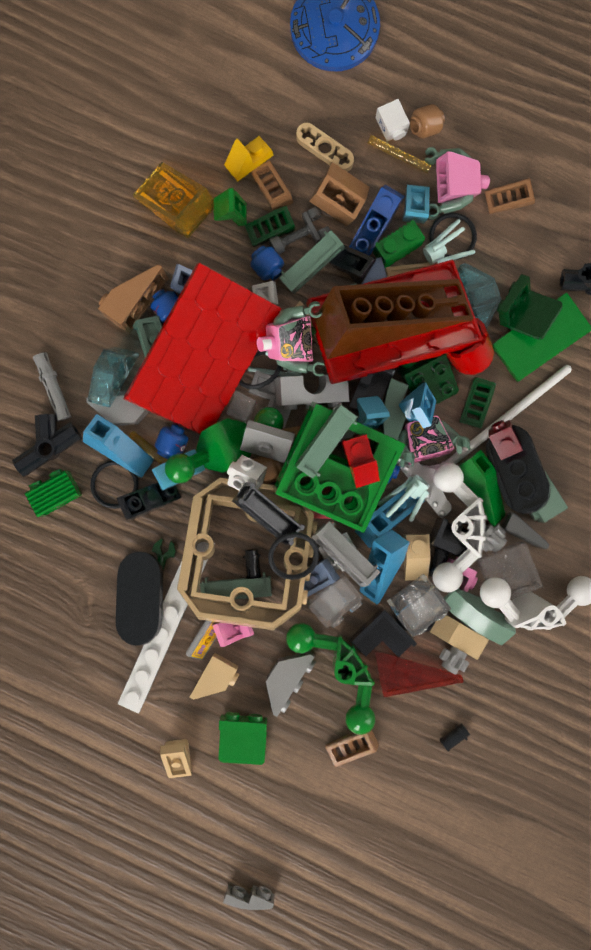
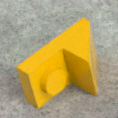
[224,136,274,182]

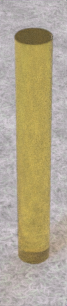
[367,135,432,174]
[128,430,168,465]

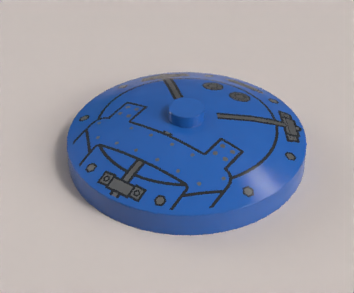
[290,0,380,71]

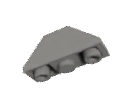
[86,391,149,426]
[266,651,316,717]

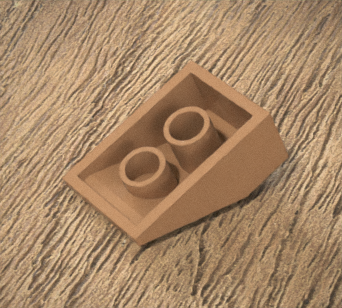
[98,264,169,334]

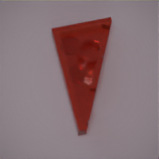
[375,651,464,697]

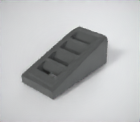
[501,512,550,549]

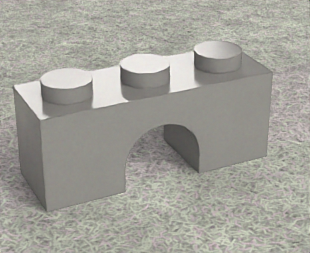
[275,375,349,410]

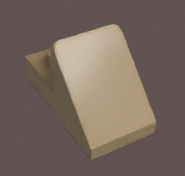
[160,739,192,778]

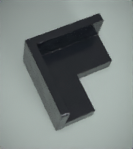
[348,369,395,413]
[430,518,468,557]
[349,607,417,658]

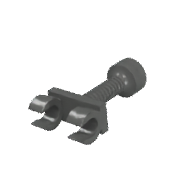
[269,206,330,255]

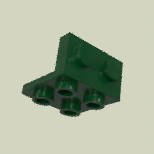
[497,274,563,340]
[396,354,459,404]

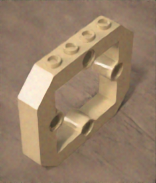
[177,478,317,630]

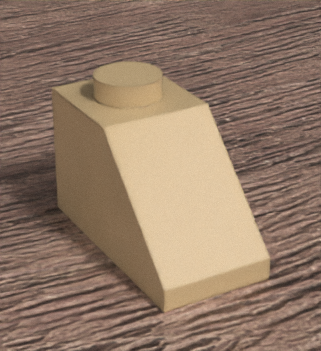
[403,534,430,581]
[190,653,239,700]

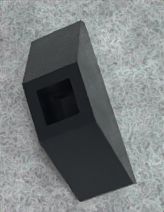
[116,483,181,520]

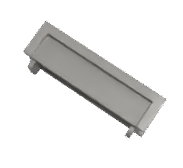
[311,521,380,587]

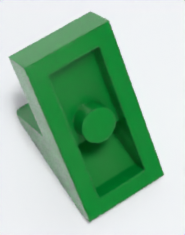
[214,188,247,226]

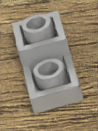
[223,885,275,910]

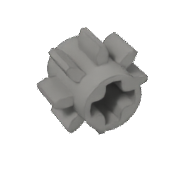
[483,524,507,552]
[439,646,469,675]

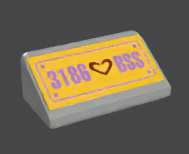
[186,621,219,660]

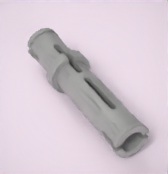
[33,352,72,422]

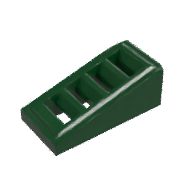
[244,205,295,247]
[459,377,497,429]

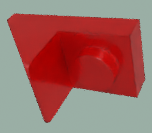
[342,434,380,488]

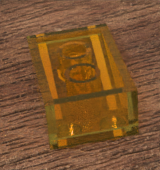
[133,162,214,239]

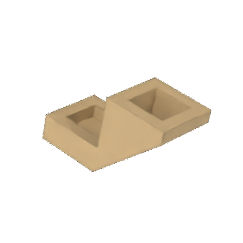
[430,612,489,660]

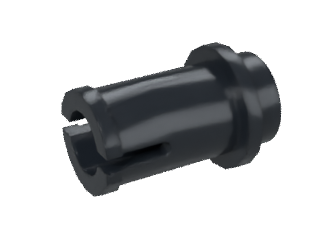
[243,549,261,579]
[429,549,449,577]
[439,723,470,752]

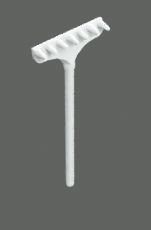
[397,365,572,518]

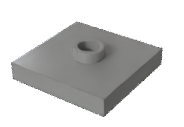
[240,420,295,463]

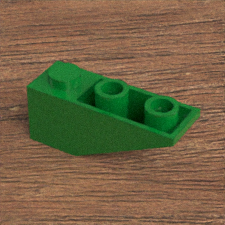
[458,450,505,527]

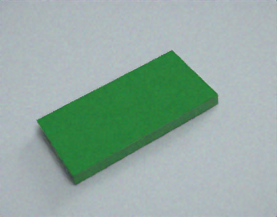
[492,292,591,382]

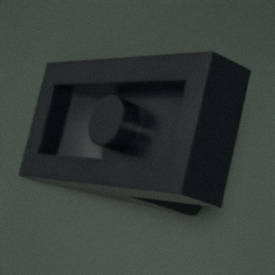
[329,245,376,284]

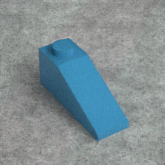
[355,487,425,548]
[360,529,410,605]

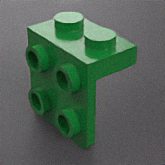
[218,712,268,765]

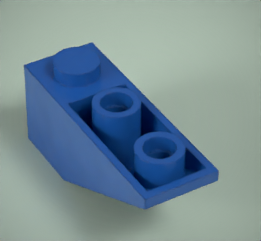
[349,185,405,256]

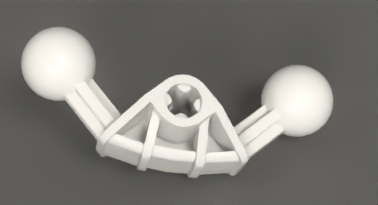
[433,463,487,593]
[480,576,591,631]

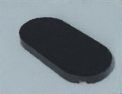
[486,425,551,514]
[116,552,163,646]

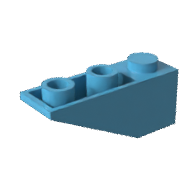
[83,414,154,478]

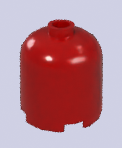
[445,318,494,375]

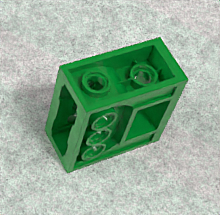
[273,401,406,533]

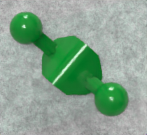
[165,407,284,483]
[286,623,376,735]

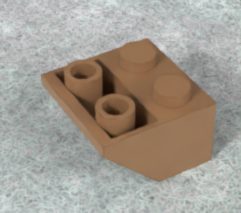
[309,162,370,226]

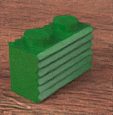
[373,220,425,269]
[24,469,82,517]

